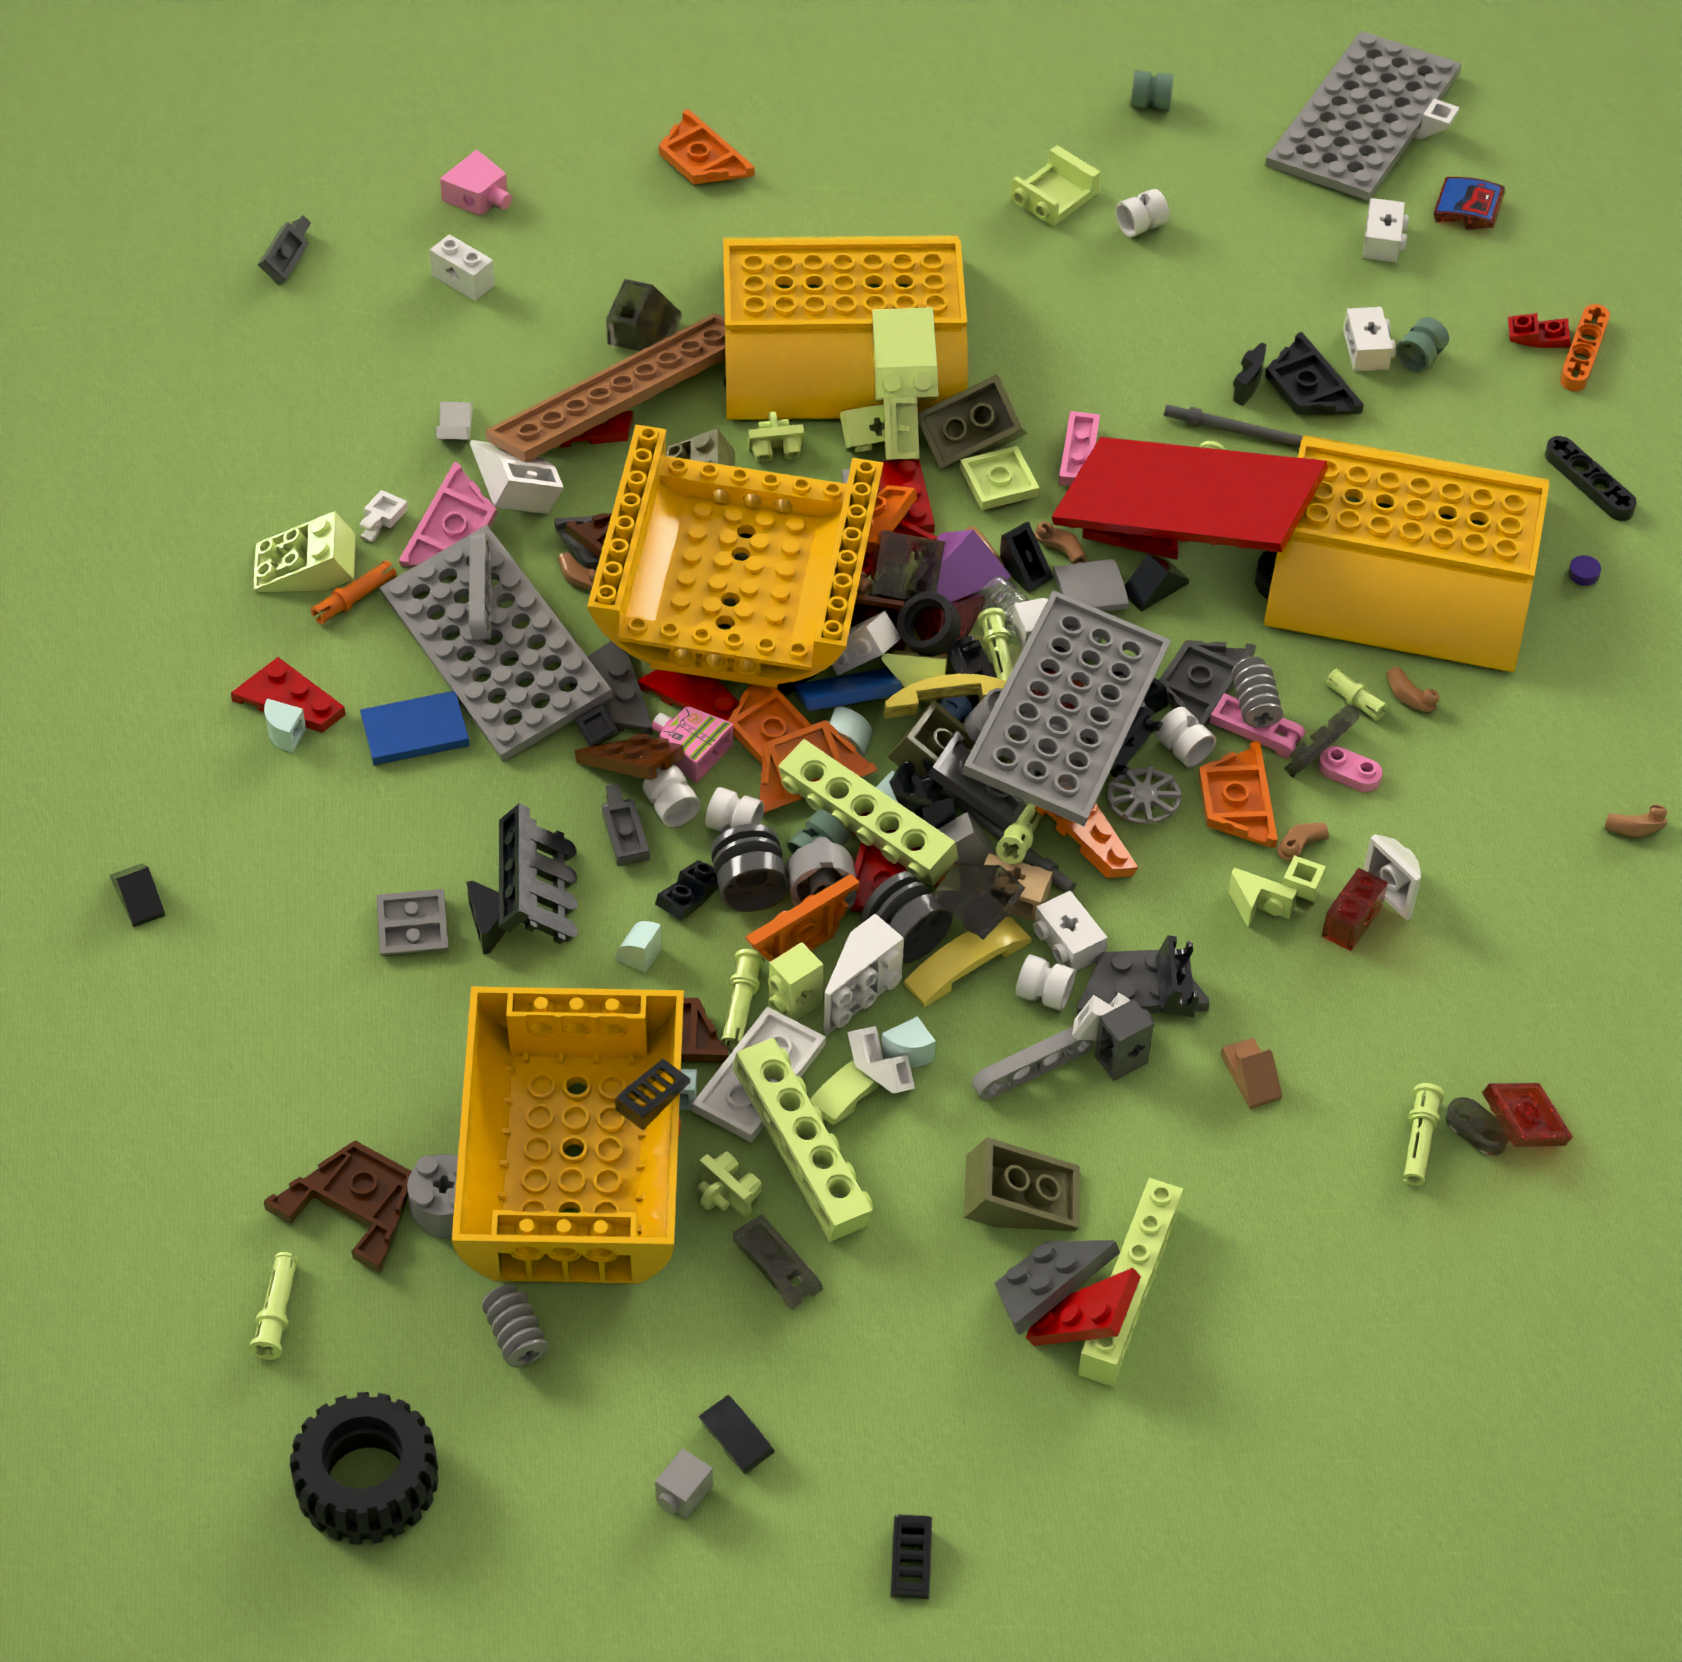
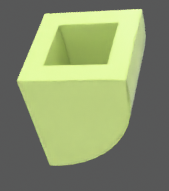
[1282,856,1326,902]

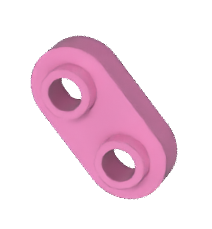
[1318,746,1382,792]

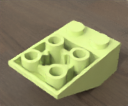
[253,511,355,593]

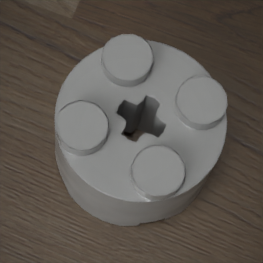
[786,837,857,911]
[407,1154,458,1238]

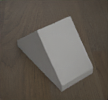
[938,812,995,866]

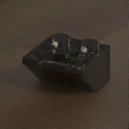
[606,279,682,351]
[867,530,945,602]
[932,864,1026,940]

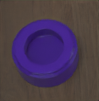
[1568,555,1601,586]

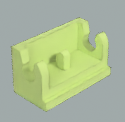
[884,397,919,460]

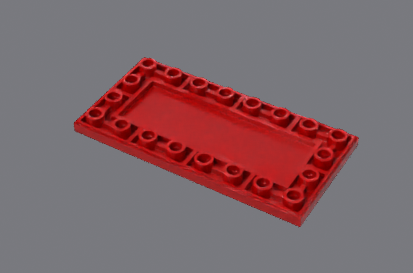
[1051,437,1328,552]

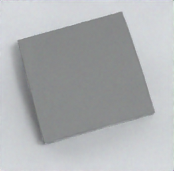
[1053,559,1129,612]
[376,889,449,956]

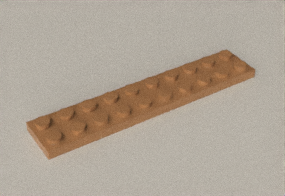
[485,313,725,463]

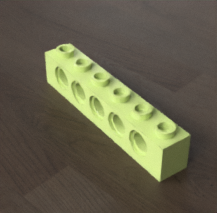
[778,739,959,886]
[733,1038,873,1242]
[1078,1178,1183,1387]

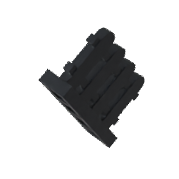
[499,803,578,944]

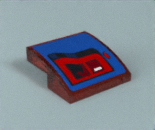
[1433,177,1505,230]

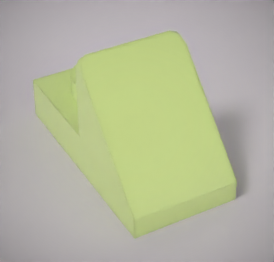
[1228,868,1297,927]

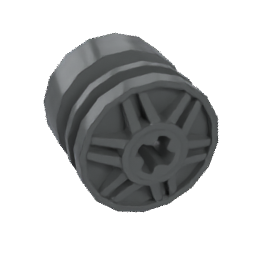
[710,824,789,912]
[862,871,953,963]

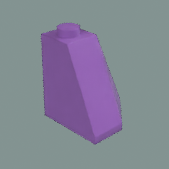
[911,530,1011,602]

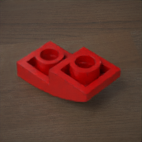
[1508,313,1571,348]

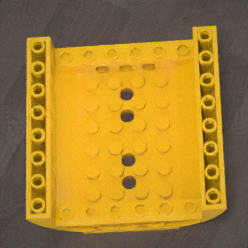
[723,235,968,420]
[587,425,883,688]
[1263,435,1549,673]

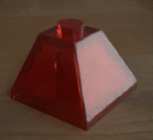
[914,594,986,654]

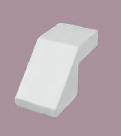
[1395,99,1460,139]
[436,402,473,439]
[1072,993,1130,1040]
[847,1026,915,1094]

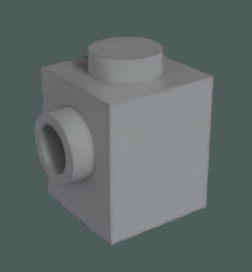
[655,1448,713,1519]

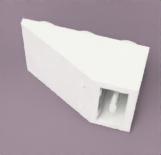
[470,440,564,514]
[824,914,904,1035]

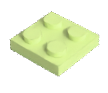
[960,446,1040,510]

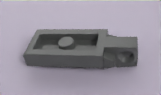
[258,215,311,285]
[602,783,650,867]

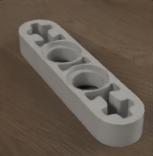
[469,533,491,641]
[971,1027,1095,1100]

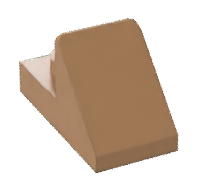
[1221,1038,1282,1109]

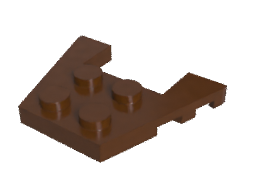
[264,1140,412,1273]

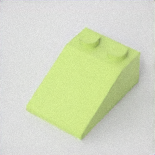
[872,307,938,401]

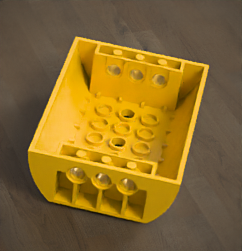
[452,986,684,1284]

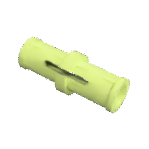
[1325,668,1388,721]

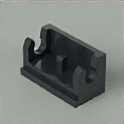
[946,635,996,709]
[1110,707,1163,777]
[889,758,943,812]
[1155,935,1199,1017]

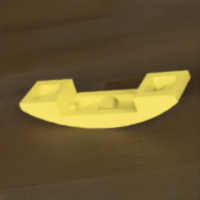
[883,674,1006,719]
[904,917,1032,1007]

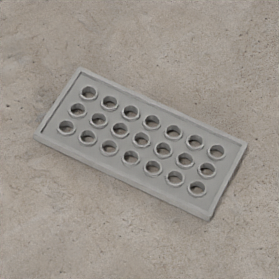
[1266,31,1462,201]
[379,525,614,762]
[961,590,1171,826]

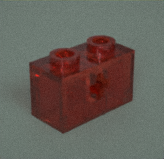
[1322,867,1388,951]

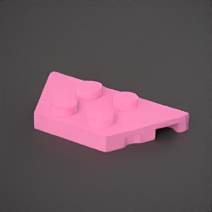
[399,461,497,567]

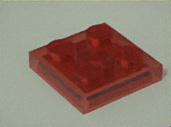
[1482,1083,1573,1147]

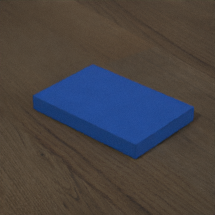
[794,668,902,711]
[360,691,470,765]

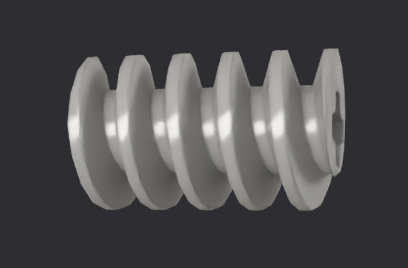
[1232,657,1283,728]
[481,1284,549,1367]

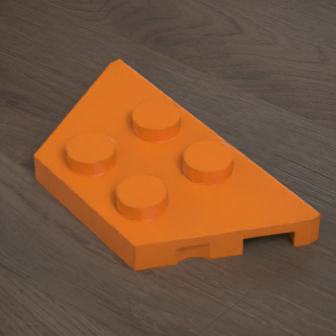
[659,109,755,185]
[728,684,812,765]
[759,720,877,814]
[1198,741,1278,848]
[746,874,860,962]

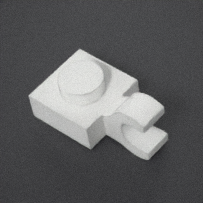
[360,490,408,543]

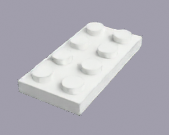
[692,1007,826,1143]

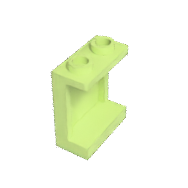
[1011,145,1100,227]

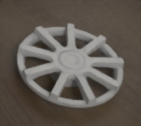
[1107,766,1181,824]

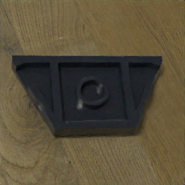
[1265,332,1364,414]

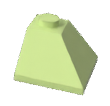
[881,649,948,703]

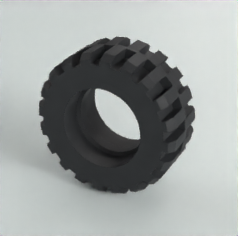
[290,1392,439,1545]

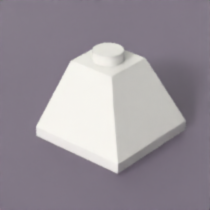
[1362,834,1421,921]

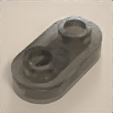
[1446,1097,1510,1156]

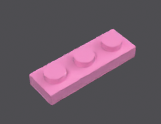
[1059,411,1100,486]

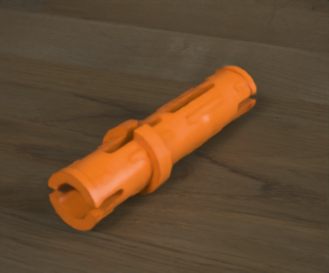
[311,560,397,625]

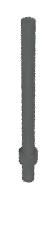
[1164,404,1303,448]
[940,790,1076,892]

